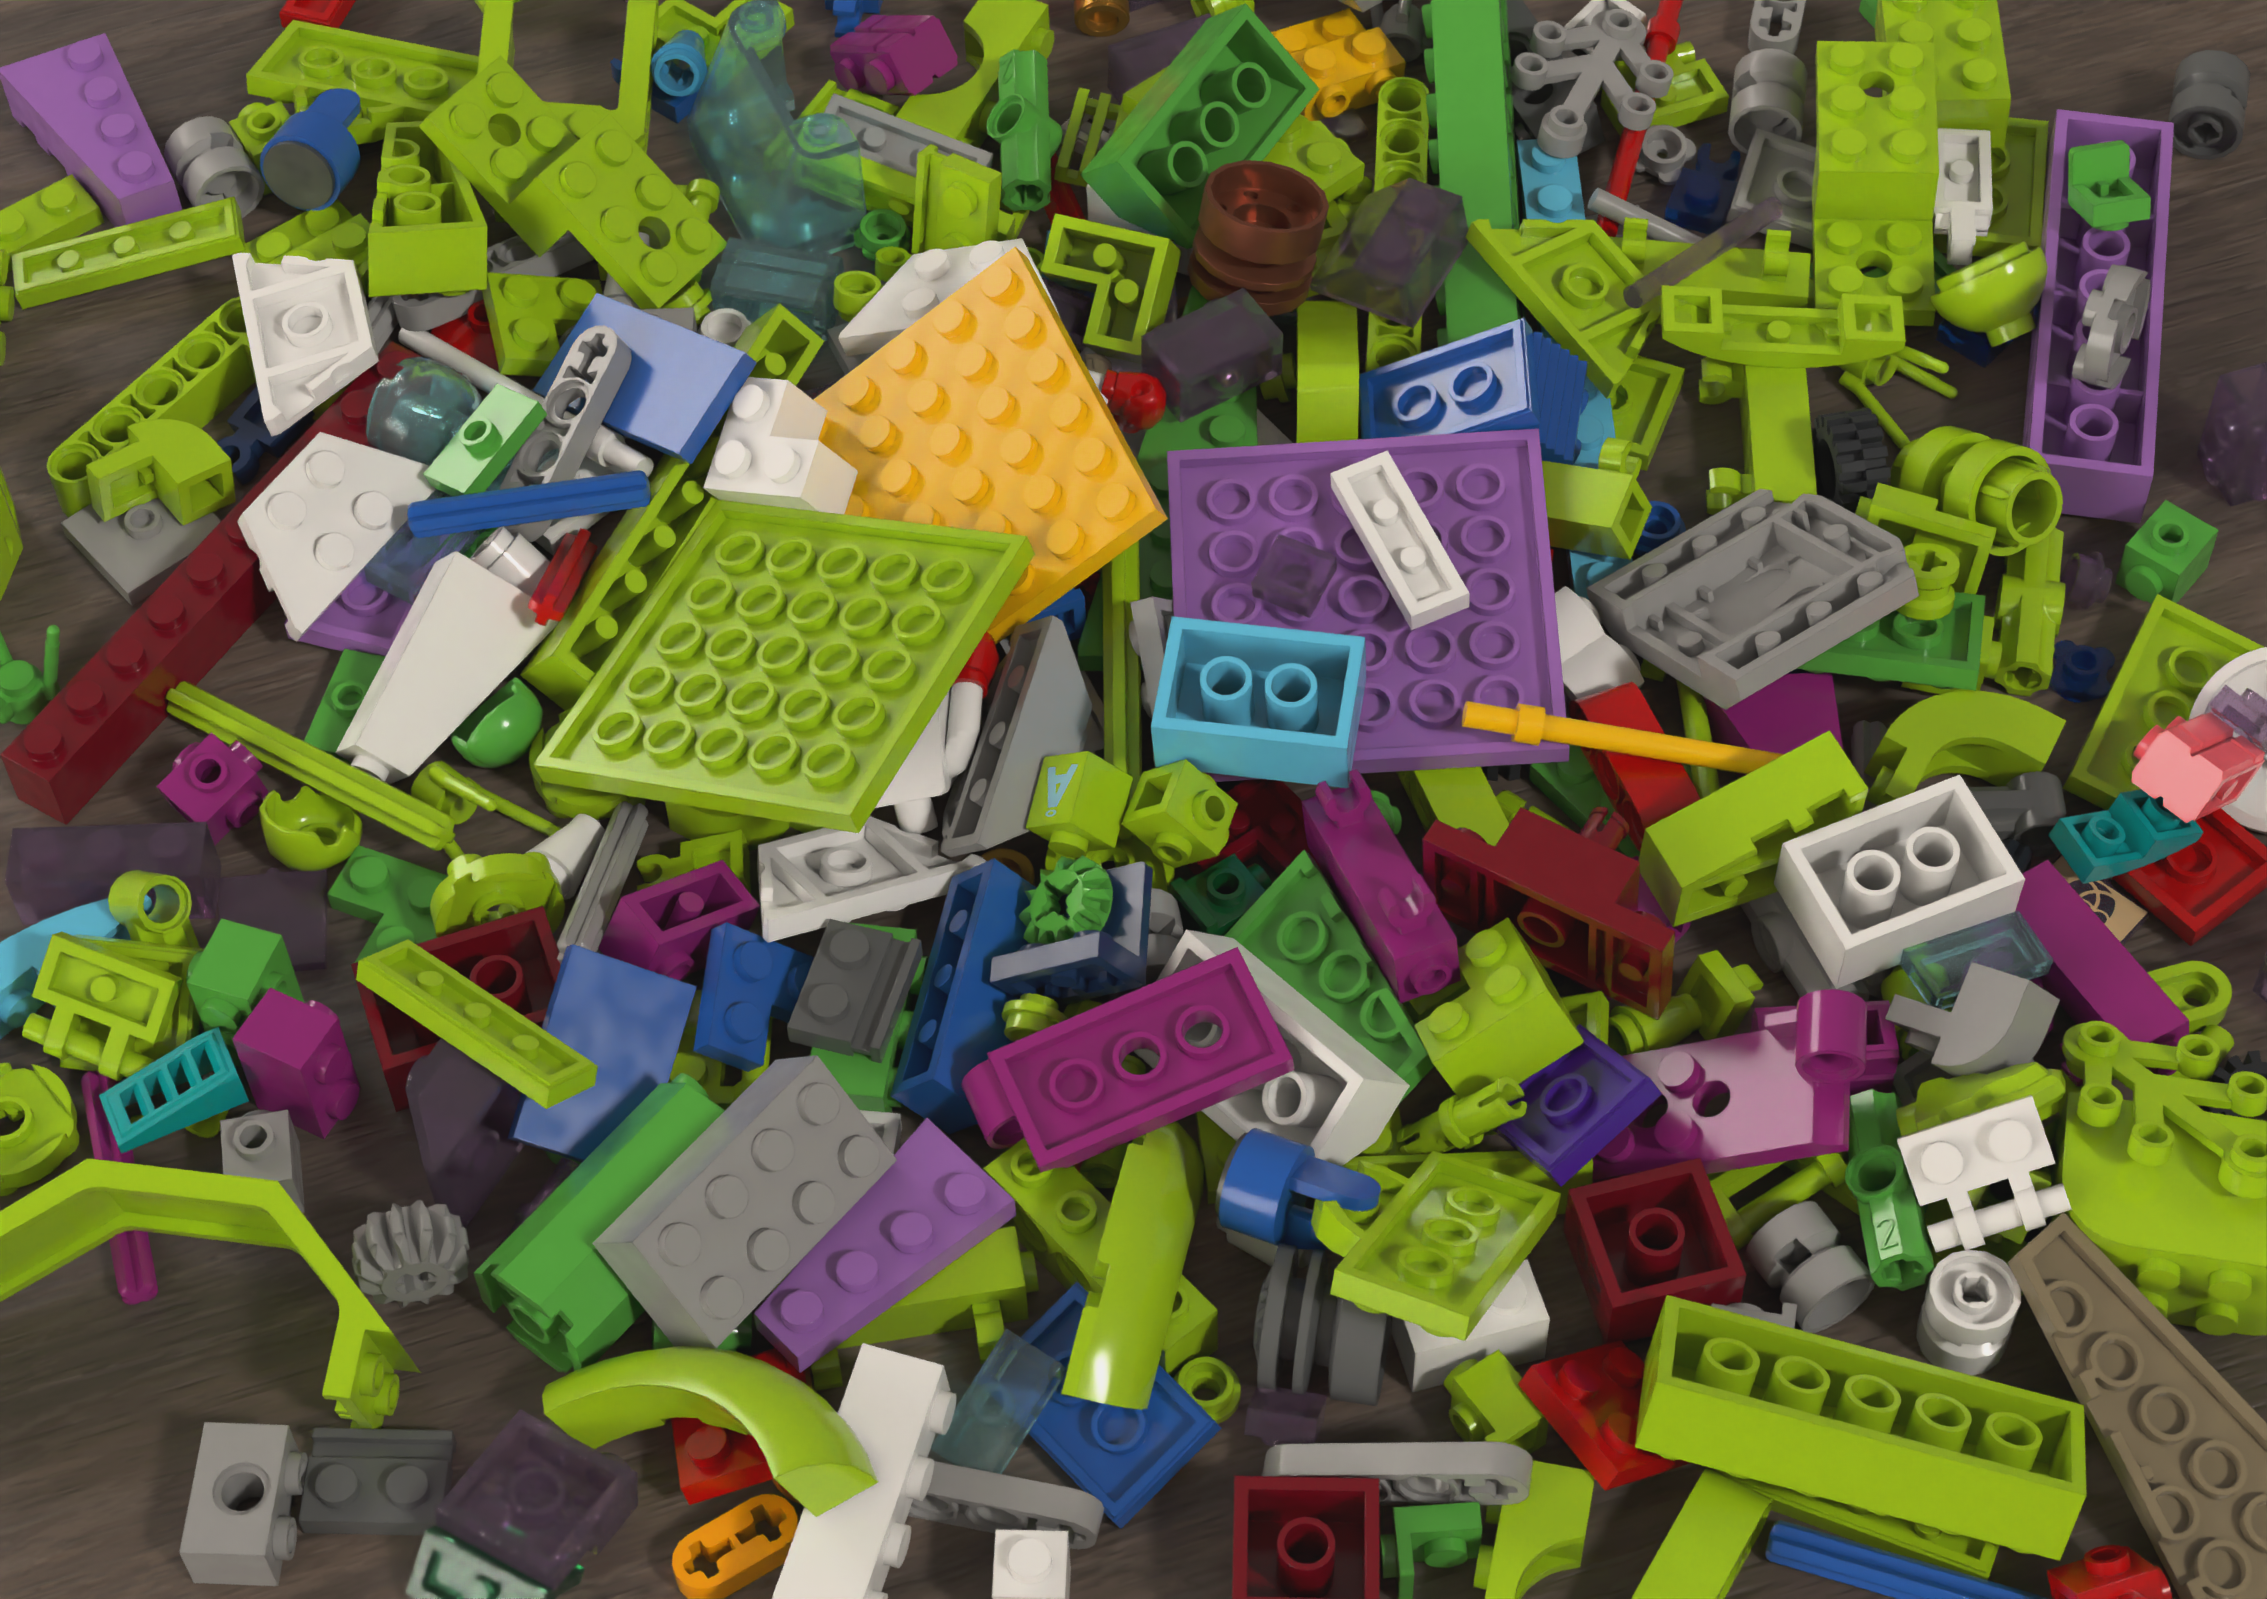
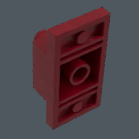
[1423,807,1675,1020]

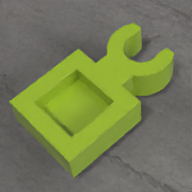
[637,829,751,894]

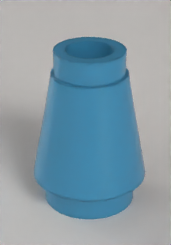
[651,30,707,96]

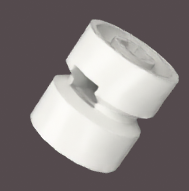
[1917,1250,2021,1376]

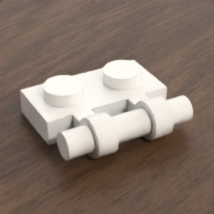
[1897,1095,2072,1253]

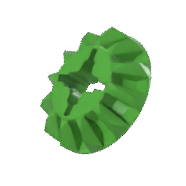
[1018,855,1113,944]

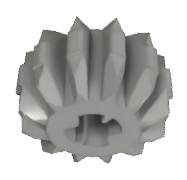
[352,1200,470,1308]

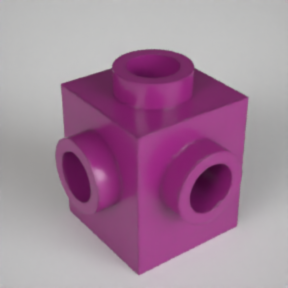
[156,732,269,846]

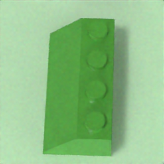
[1080,3,1319,249]

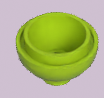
[1930,240,2048,347]

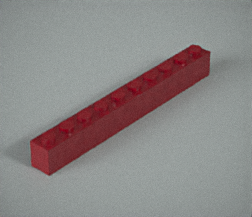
[0,341,450,825]

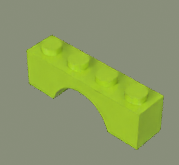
[896,0,1054,148]
[1473,1460,1595,1599]

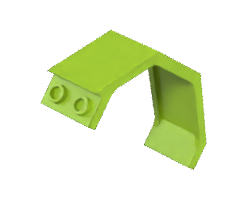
[0,1158,421,1429]

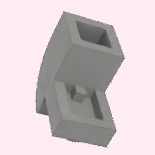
[1885,962,2060,1077]

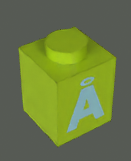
[1025,751,1133,858]

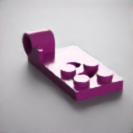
[961,947,1295,1173]
[1593,989,1867,1183]

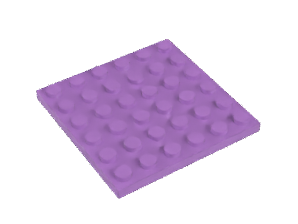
[1167,428,1569,782]

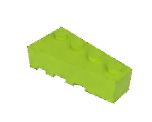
[368,121,488,297]

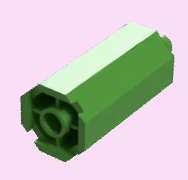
[474,1073,725,1373]

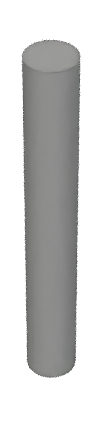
[1587,188,1718,246]

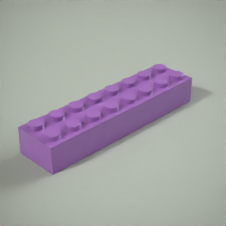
[2022,109,2174,523]

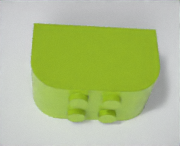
[2041,1091,2267,1336]

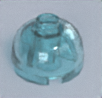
[366,357,483,465]

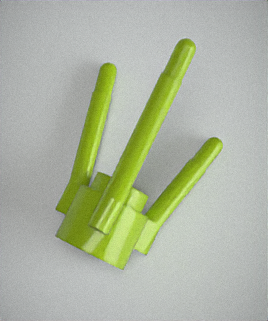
[1837,345,1958,450]
[411,761,562,861]

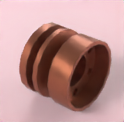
[1187,160,1329,316]

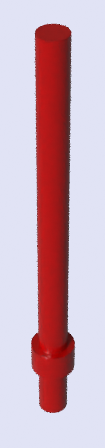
[1596,0,1683,237]

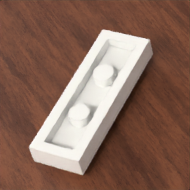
[1330,450,1470,630]

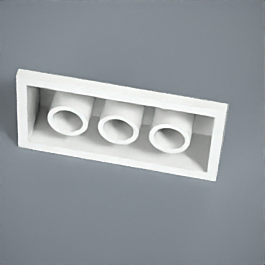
[1134,929,1410,1166]

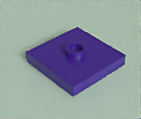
[1492,1024,1662,1187]

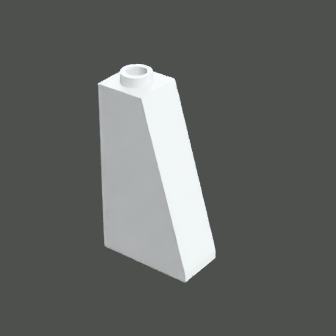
[335,551,559,784]

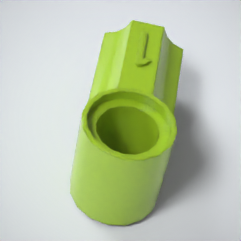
[108,870,200,948]

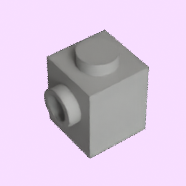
[220,1110,305,1213]

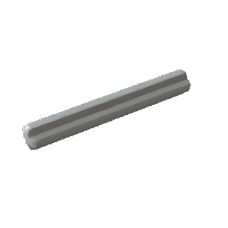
[557,801,649,964]

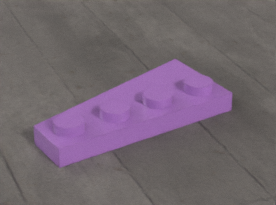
[754,1118,1016,1373]

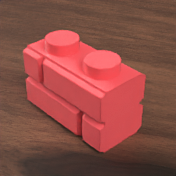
[2131,712,2265,823]

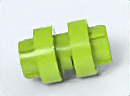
[1890,426,2063,556]

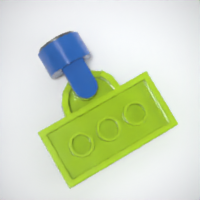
[246,20,479,211]
[1215,1128,1561,1341]

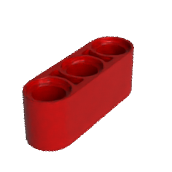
[1569,681,1700,851]

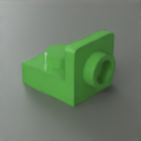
[1379,1502,1482,1599]

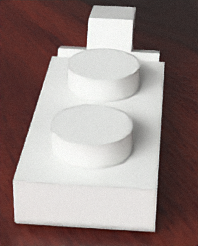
[1932,128,1993,265]

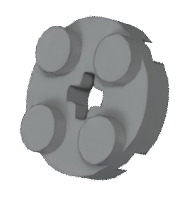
[2072,264,2151,390]

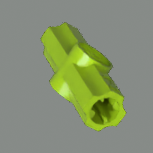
[1994,527,2066,696]

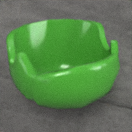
[451,677,543,768]

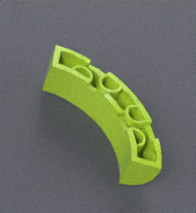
[1061,1121,1204,1410]
[542,1346,879,1517]

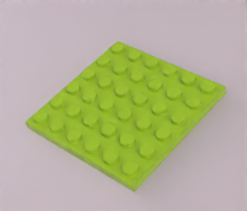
[533,500,1035,833]

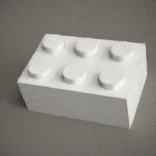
[1774,775,2025,989]

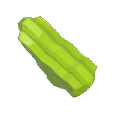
[1896,1062,2066,1136]

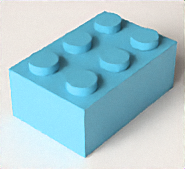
[1151,616,1366,788]

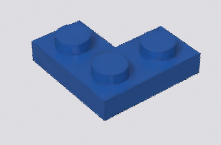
[693,922,814,1072]

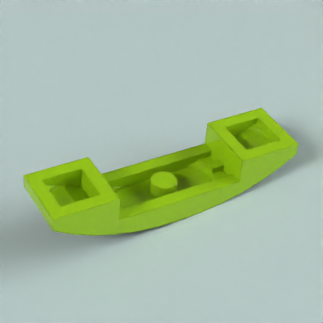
[1660,285,1906,368]

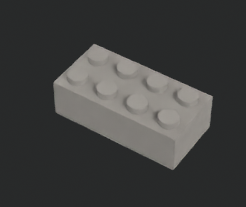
[592,1055,897,1349]

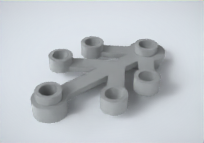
[1511,9,1674,158]

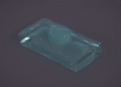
[931,1329,1068,1474]

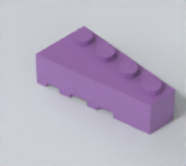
[0,33,182,227]

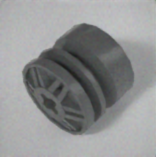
[1253,1243,1393,1406]

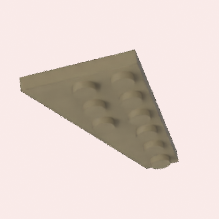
[2008,1212,2267,1599]

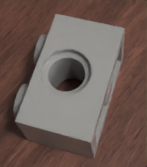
[179,1422,308,1586]

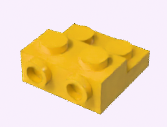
[1271,8,1406,121]

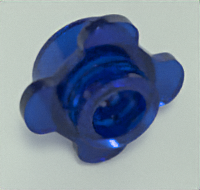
[2049,640,2115,703]

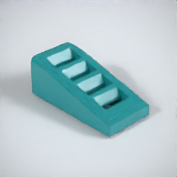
[99,1027,249,1153]

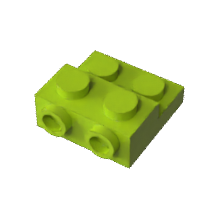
[240,199,370,296]
[1855,482,1997,594]

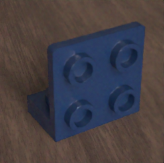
[990,861,1153,1006]

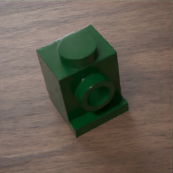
[1170,854,1272,936]

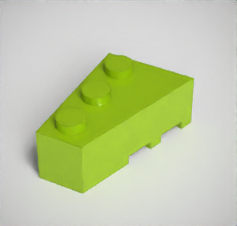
[1639,730,1869,927]

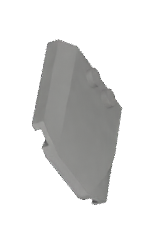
[1586,489,1919,710]

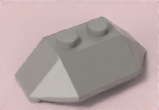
[941,615,1093,857]

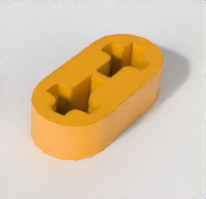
[672,1494,799,1599]

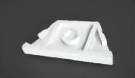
[838,238,1061,356]
[232,253,379,436]
[237,432,438,642]
[757,816,987,943]

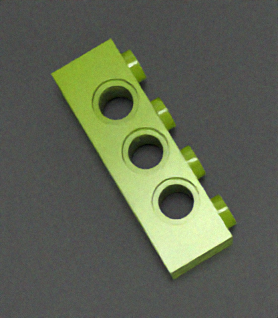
[983,1138,1218,1378]

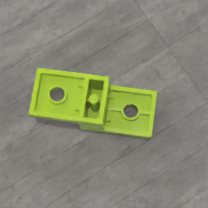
[1812,41,1939,326]
[419,55,729,309]

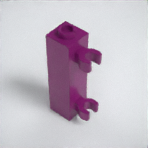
[1301,769,1461,1003]
[1968,860,2189,1087]

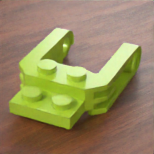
[477,0,659,222]

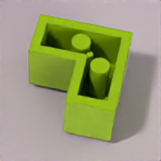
[1040,213,1182,367]
[1414,917,1584,1099]

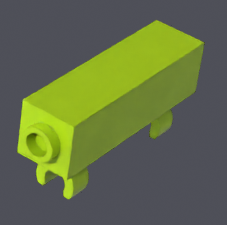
[1609,217,1814,325]
[1698,357,1817,515]
[1542,437,1652,560]
[772,1226,1039,1391]

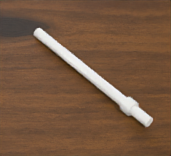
[398,328,653,477]

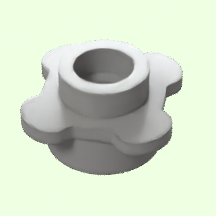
[1635,125,1696,185]

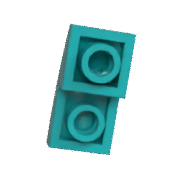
[2048,789,2204,884]

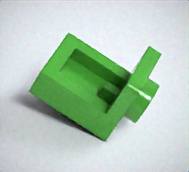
[2068,140,2151,231]

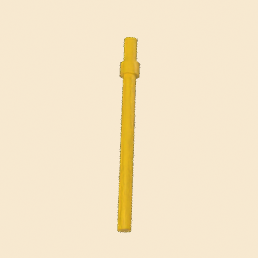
[1462,701,1784,774]

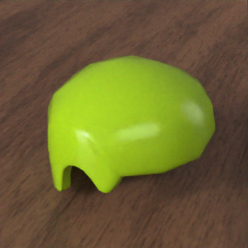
[259,786,362,872]

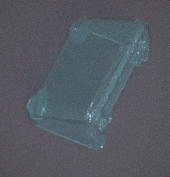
[687,0,867,270]

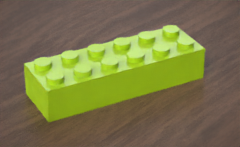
[1635,1295,2087,1561]

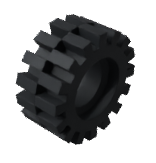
[1812,408,1891,514]

